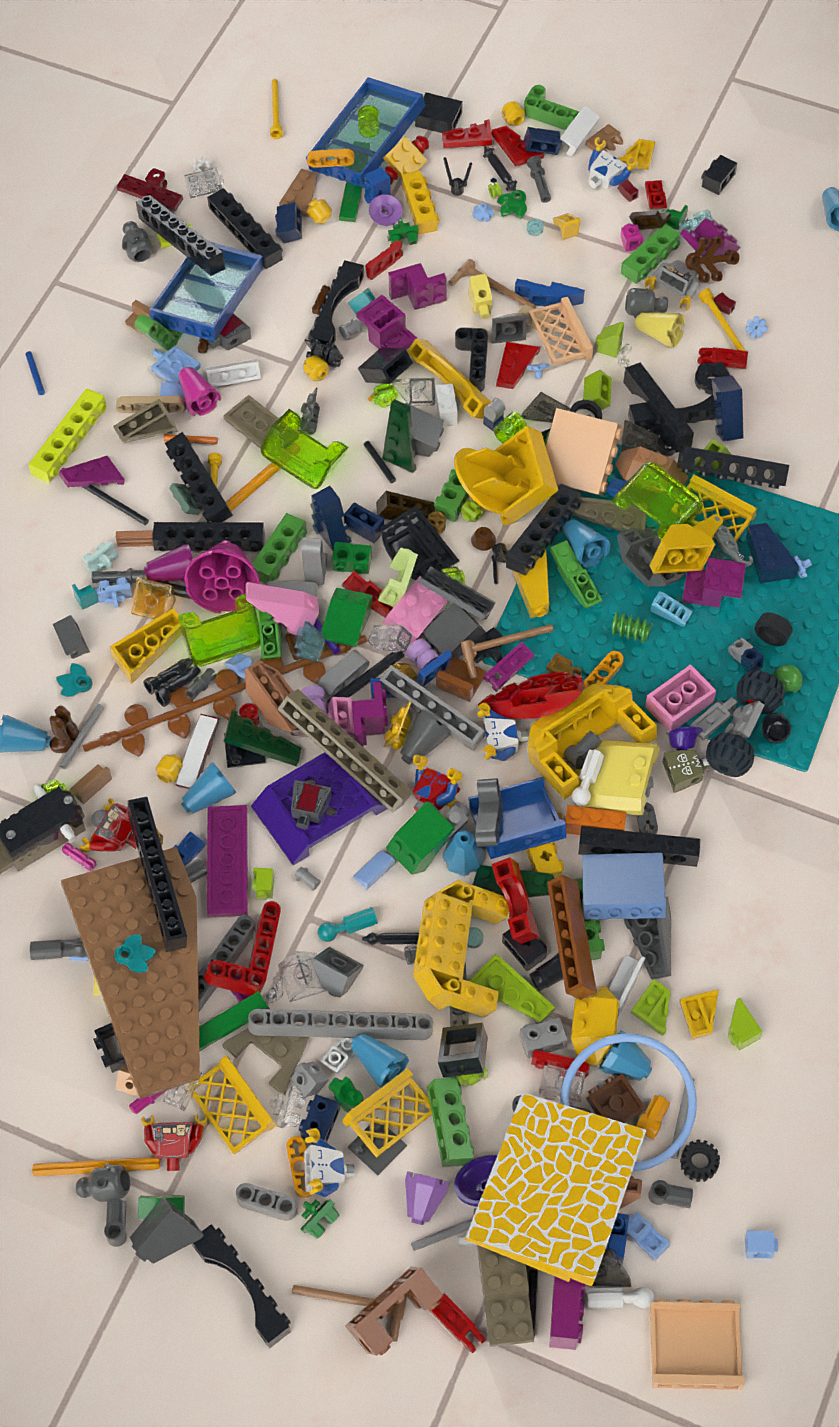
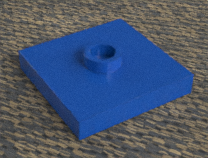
[415,650,452,687]

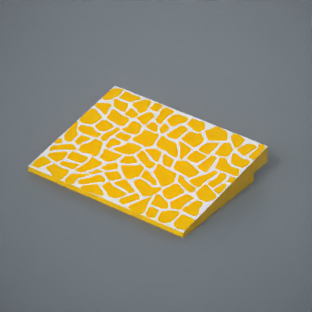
[465,1092,646,1287]

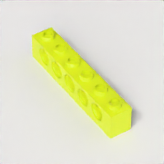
[28,388,107,483]

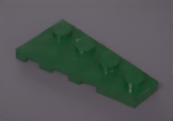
[382,399,416,473]
[223,709,302,766]
[472,865,555,897]

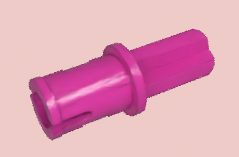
[129,1090,167,1114]

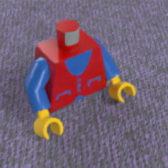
[413,755,463,812]

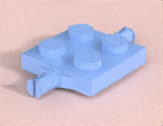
[151,346,201,384]

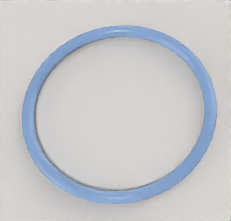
[560,1033,697,1171]

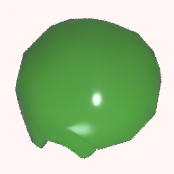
[773,664,803,693]

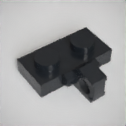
[474,627,504,664]

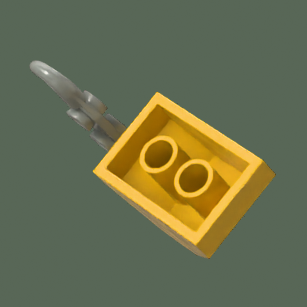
[649,514,753,574]

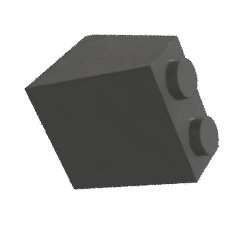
[405,403,444,457]
[422,603,486,661]
[129,1197,204,1264]

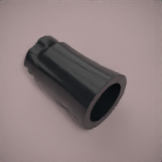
[529,952,563,991]

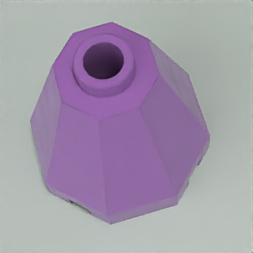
[405,1171,450,1225]

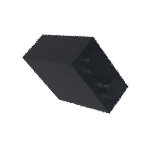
[415,92,463,133]
[358,347,413,384]

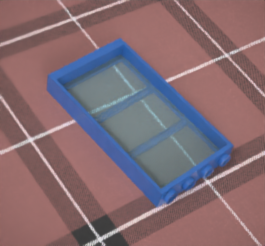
[306,77,425,188]
[149,241,263,341]

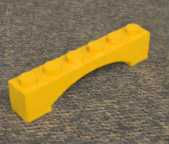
[407,339,492,419]

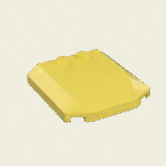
[575,740,660,815]

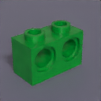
[332,542,372,574]

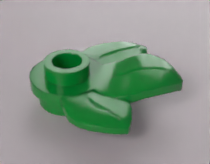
[497,190,527,219]

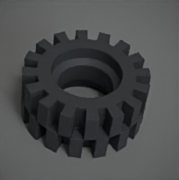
[680,1139,720,1182]

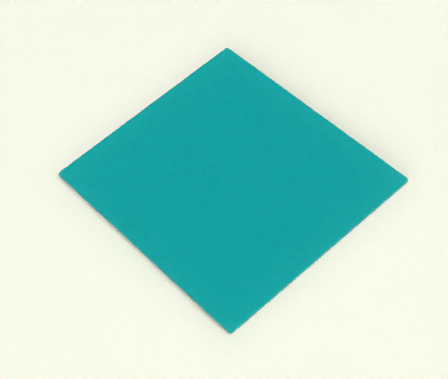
[482,444,839,772]

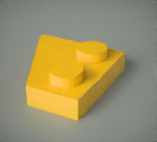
[618,139,655,170]
[679,989,719,1039]

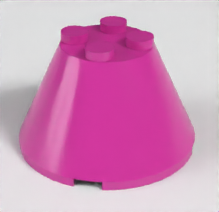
[184,540,260,614]

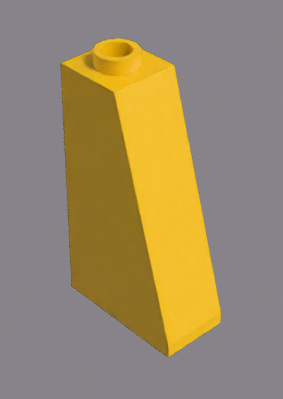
[512,549,549,618]

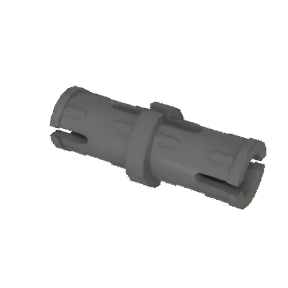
[185,668,217,700]

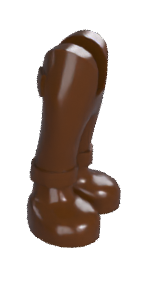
[49,705,79,753]

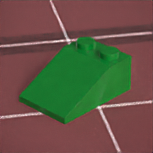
[320,588,372,647]
[386,801,455,875]

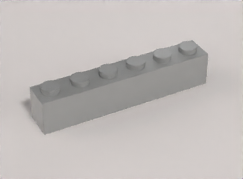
[380,665,485,751]

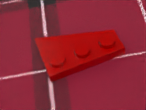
[442,119,492,148]
[491,126,544,167]
[496,342,540,389]

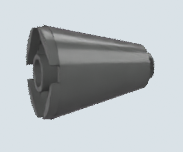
[400,710,451,765]

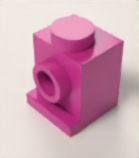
[620,223,643,252]

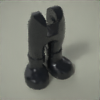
[143,658,201,707]

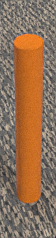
[164,434,218,444]

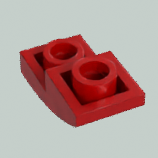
[645,180,667,210]

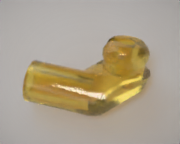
[392,663,418,681]

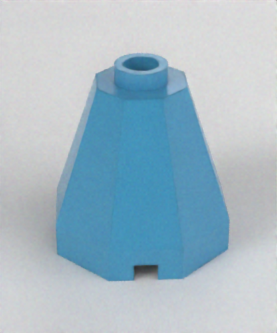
[443,830,486,877]
[598,1030,652,1081]

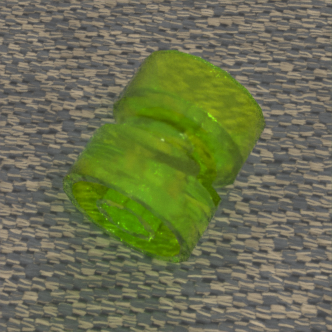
[358,105,379,138]
[493,412,527,443]

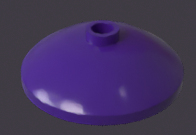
[454,1155,497,1207]

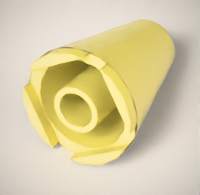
[635,312,685,348]

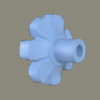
[473,203,494,222]
[745,316,768,339]
[527,363,549,378]
[794,555,812,578]

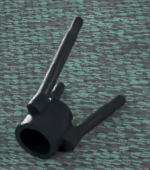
[443,157,472,196]
[491,543,509,585]

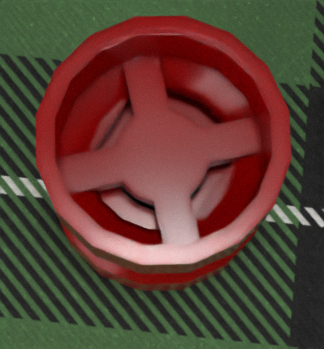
[239,703,260,725]

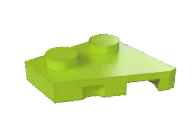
[630,979,671,1036]

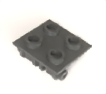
[298,387,320,435]
[347,1117,407,1176]

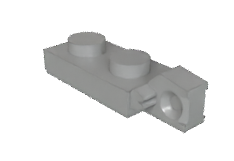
[690,697,738,741]

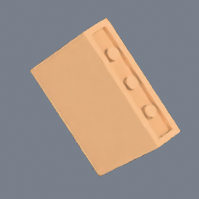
[546,408,623,496]
[650,1299,744,1390]

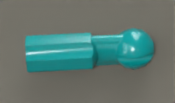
[317,907,378,942]

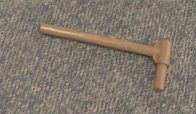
[448,259,536,309]
[460,624,553,679]
[292,1285,407,1342]

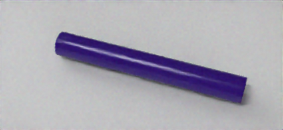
[314,617,340,654]

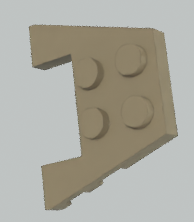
[222,1021,309,1096]

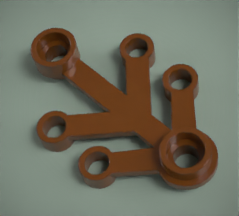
[685,236,740,283]

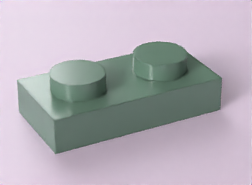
[169,483,202,515]

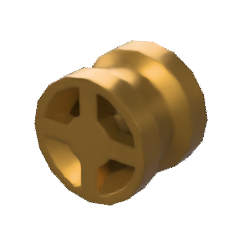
[428,511,446,534]

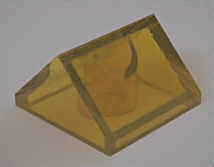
[131,578,176,619]

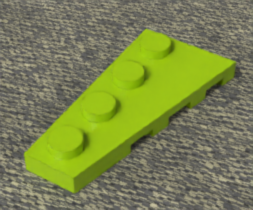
[469,954,556,1023]

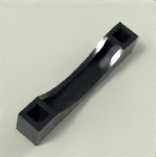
[308,260,364,345]
[623,362,694,453]
[628,394,716,432]
[192,1224,291,1349]

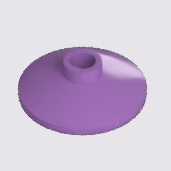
[369,195,402,226]

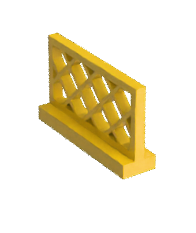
[670,475,757,543]
[187,1056,277,1155]
[342,1068,432,1158]

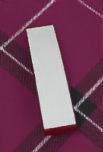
[176,714,219,789]

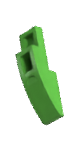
[550,540,603,609]
[259,610,282,660]

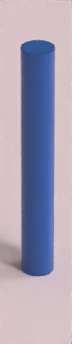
[25,351,45,395]

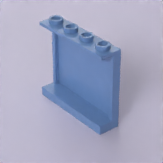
[582,853,666,920]

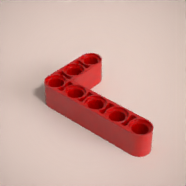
[204,901,281,996]

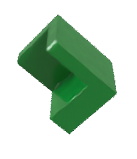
[665,205,688,230]

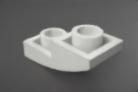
[320,1038,355,1074]

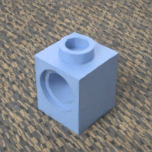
[745,1230,778,1259]

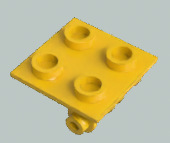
[384,702,412,750]

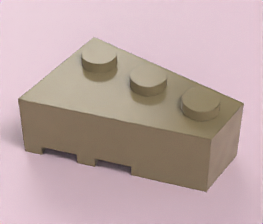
[113,399,178,443]

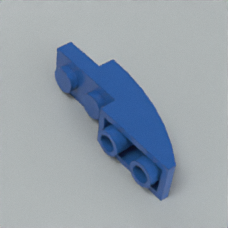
[515,278,585,307]

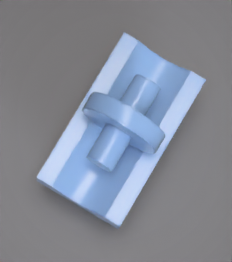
[96,577,133,608]

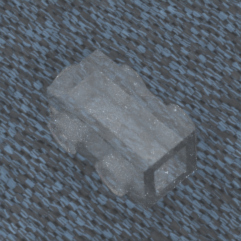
[184,167,224,199]
[367,625,413,653]

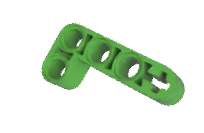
[524,85,580,130]
[135,314,183,351]

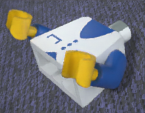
[588,137,639,189]
[477,703,529,761]
[304,1128,355,1197]

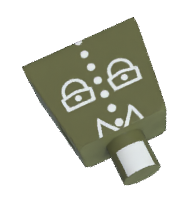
[662,749,711,793]

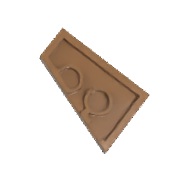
[279,169,316,217]

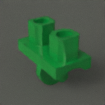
[387,218,419,245]
[328,1076,364,1113]
[300,1199,340,1239]

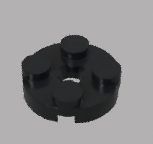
[694,362,730,395]

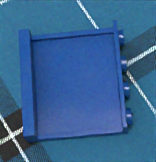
[468,777,567,859]

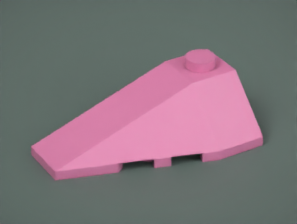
[246,582,319,639]

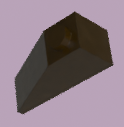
[376,490,435,521]

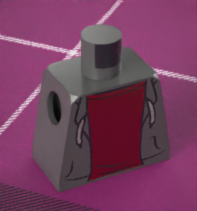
[208,313,251,350]
[291,780,332,829]

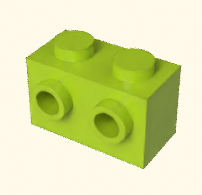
[583,370,612,412]

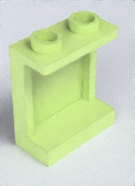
[378,548,418,607]

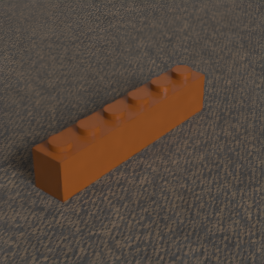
[547,875,597,1000]

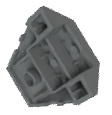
[617,526,685,586]

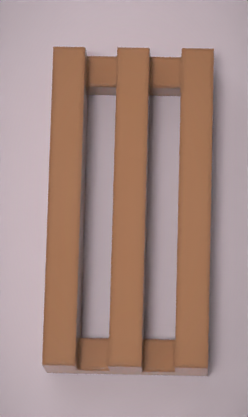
[115,530,153,547]

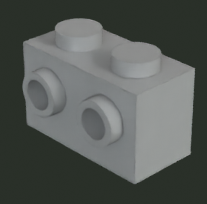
[520,1018,568,1059]

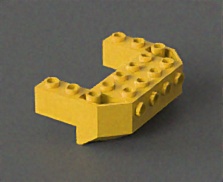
[527,684,657,800]
[413,880,509,1017]

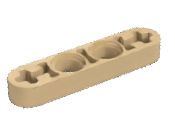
[116,396,185,413]

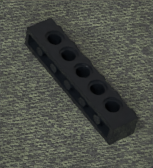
[207,188,283,269]
[165,432,233,522]
[677,446,789,489]
[506,484,582,576]
[152,522,265,552]
[578,826,700,867]

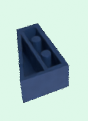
[711,375,744,442]
[310,486,352,551]
[746,523,799,583]

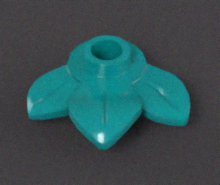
[56,663,93,697]
[114,934,156,973]

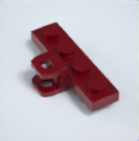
[116,168,183,212]

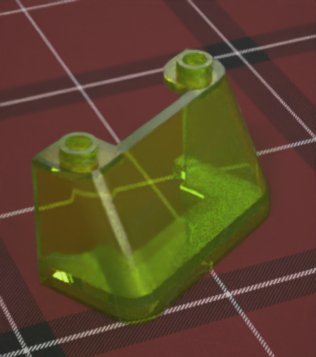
[260,409,349,489]
[612,462,703,540]
[178,594,261,667]

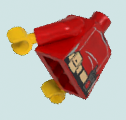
[79,798,137,852]
[141,1114,207,1171]

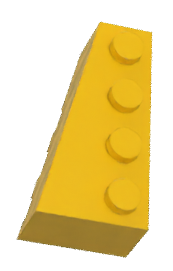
[110,608,185,684]

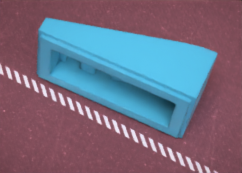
[650,591,693,627]

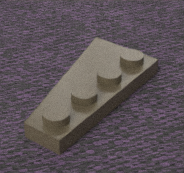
[572,497,647,532]

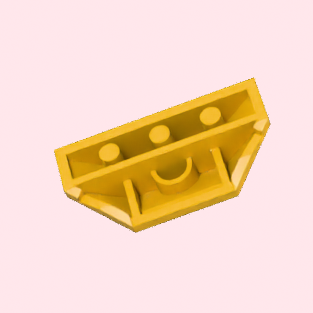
[571,986,619,1066]

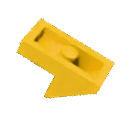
[553,213,581,240]

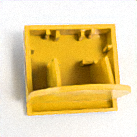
[454,426,558,525]

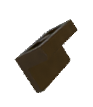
[629,210,671,230]

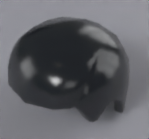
[761,713,791,744]

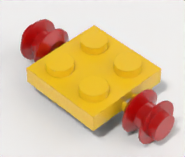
[383,135,429,185]

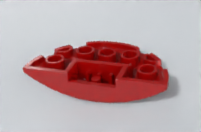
[478,672,585,719]

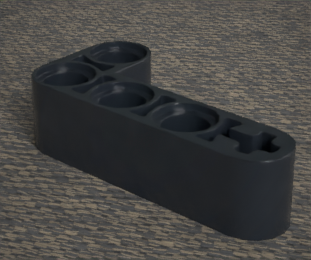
[455,327,488,392]

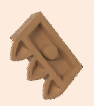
[586,124,623,153]

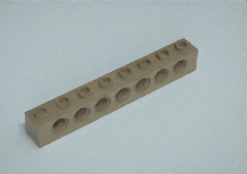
[278,689,413,813]

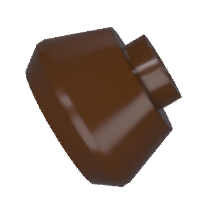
[471,527,496,551]

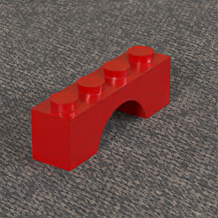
[492,857,539,944]

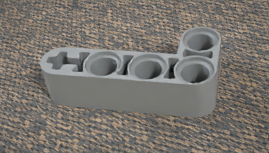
[301,538,327,585]

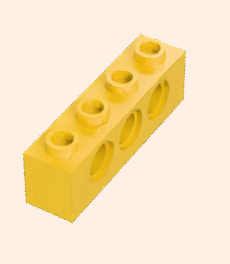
[401,171,440,235]

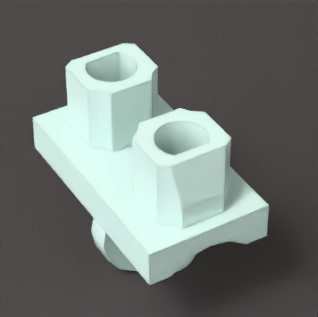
[83,541,119,574]

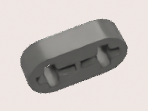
[636,802,658,834]

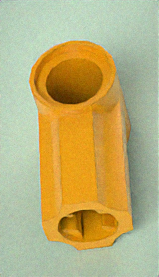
[636,1095,670,1140]

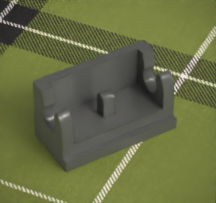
[53,615,90,659]

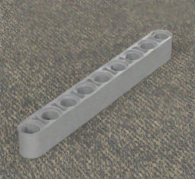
[248,1009,434,1040]

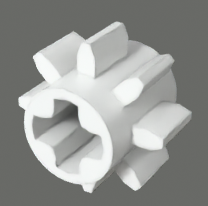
[192,156,213,178]

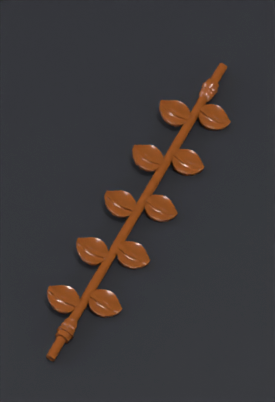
[82,635,367,757]

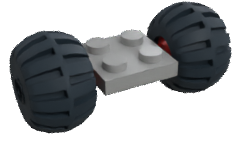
[706,670,784,777]

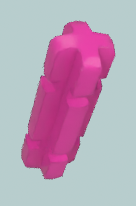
[62,843,97,871]

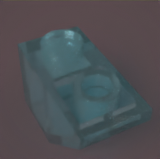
[294,621,325,663]

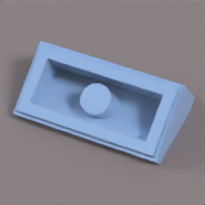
[353,851,395,890]

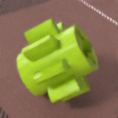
[461,500,483,522]

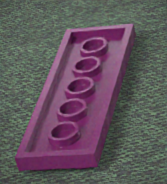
[207,805,248,918]

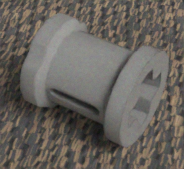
[339,318,362,340]

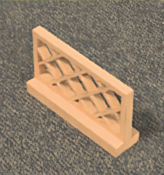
[528,297,593,366]

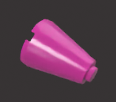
[178,367,221,416]

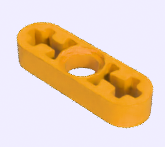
[307,149,355,168]
[584,651,623,689]
[286,1136,311,1198]

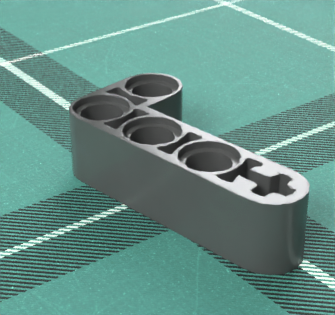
[475,778,503,847]

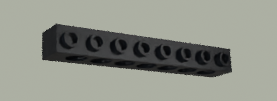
[136,195,225,276]
[127,796,187,952]

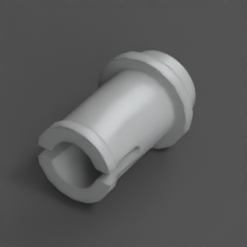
[295,867,321,891]

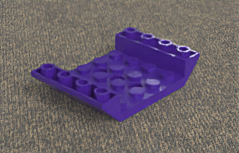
[251,752,388,866]

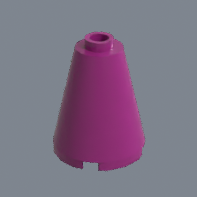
[144,544,193,581]

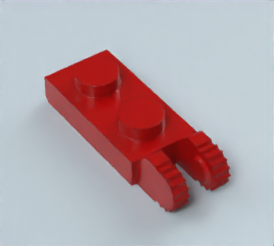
[365,241,403,280]
[697,347,748,369]
[531,1050,590,1079]
[428,1293,486,1353]

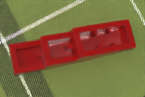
[341,571,394,618]

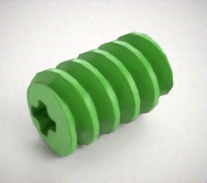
[611,611,653,644]

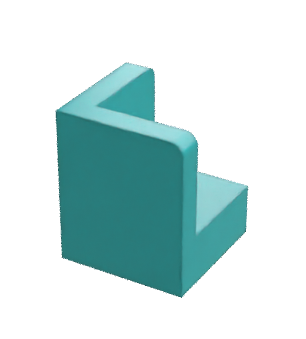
[348,288,376,314]
[72,584,99,610]

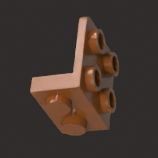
[436,657,486,702]

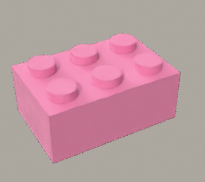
[383,576,448,645]
[645,664,716,732]

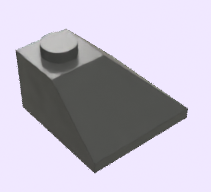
[491,313,527,344]
[311,946,364,998]

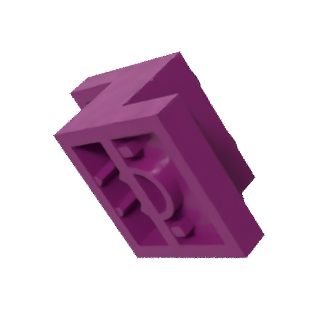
[680,218,741,264]
[388,263,447,310]
[356,295,418,350]
[682,558,746,608]
[352,682,388,747]

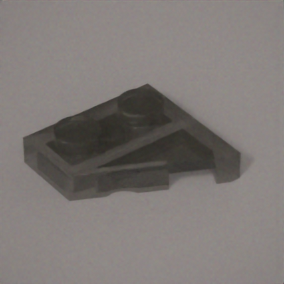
[521,392,570,423]
[621,420,659,453]
[592,1250,631,1287]

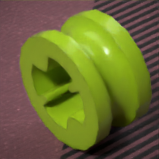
[488,182,502,199]

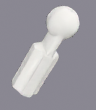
[572,749,605,806]
[588,1287,654,1309]

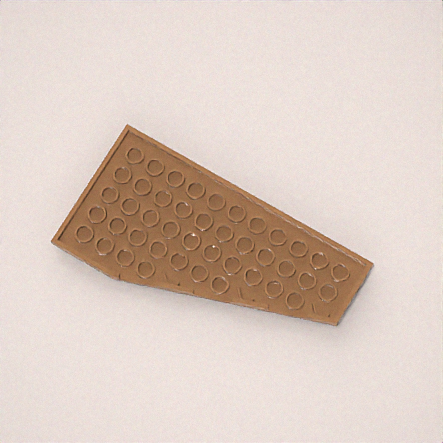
[61,847,200,1099]

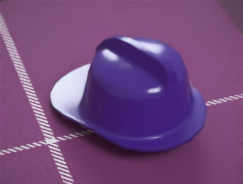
[666,727,703,751]

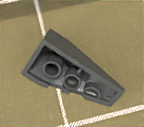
[624,896,671,980]

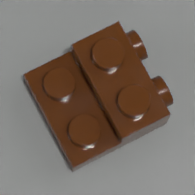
[585,1073,646,1123]

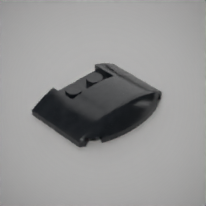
[381,506,460,580]

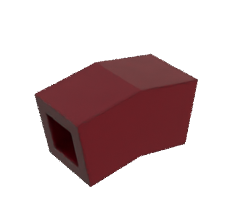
[617,179,639,202]
[714,292,736,315]

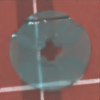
[679,209,713,231]

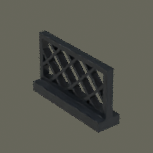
[418,565,496,620]

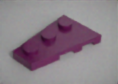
[59,455,125,487]

